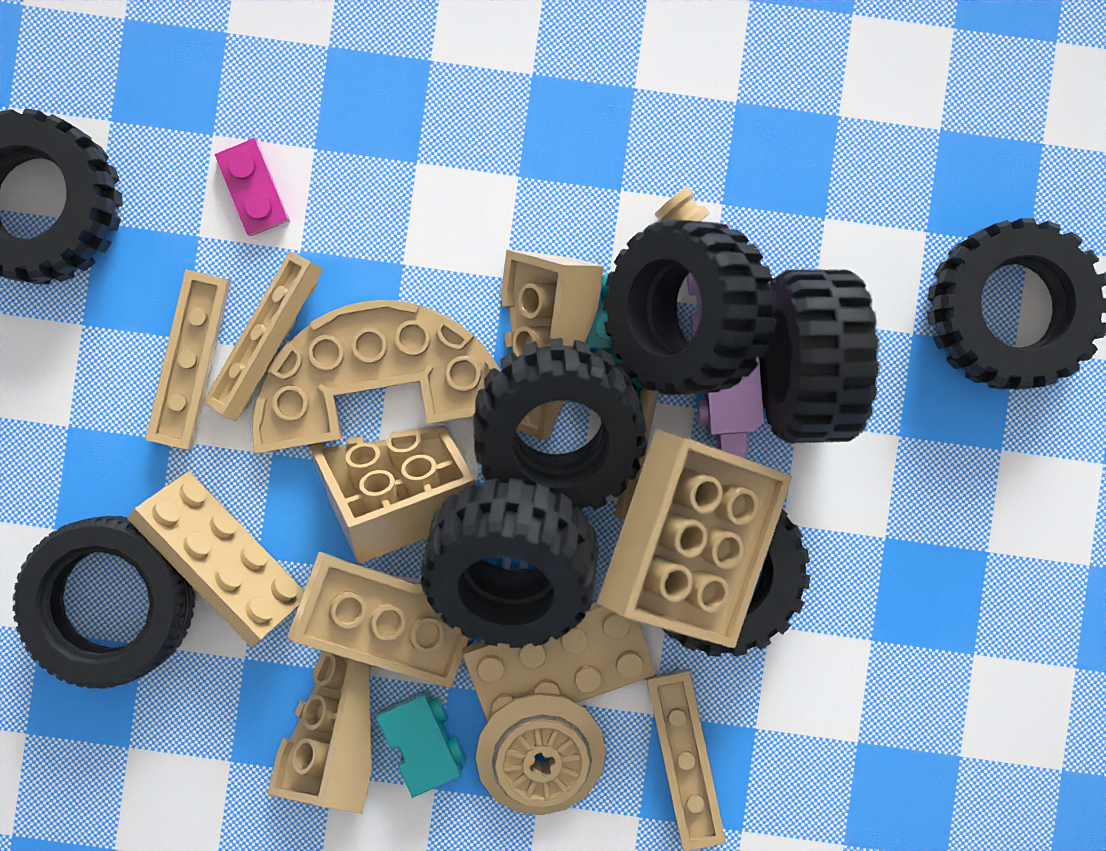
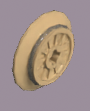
[475,693,606,815]

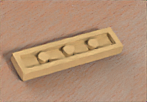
[204,251,323,422]
[145,269,231,450]
[646,669,726,851]

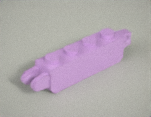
[687,224,764,459]

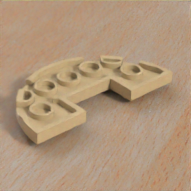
[252,300,501,454]

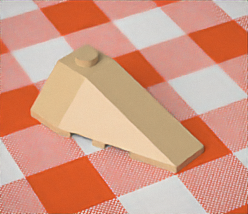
[267,651,372,814]

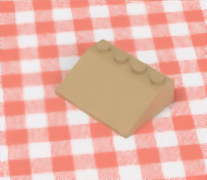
[597,429,793,648]

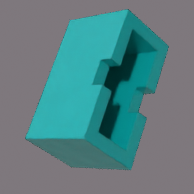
[376,688,467,798]

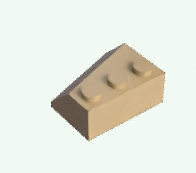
[309,425,477,564]

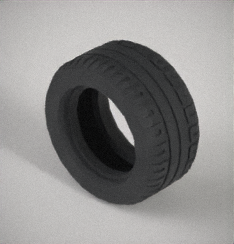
[12,516,195,689]

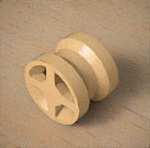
[654,186,710,222]

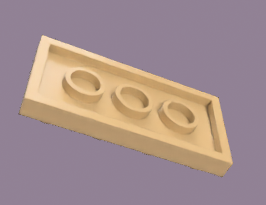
[127,471,304,648]
[287,552,470,688]
[462,602,656,722]

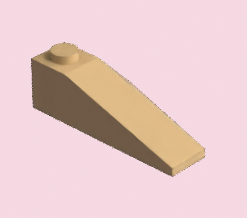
[501,249,604,440]

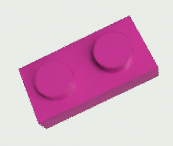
[214,138,290,237]

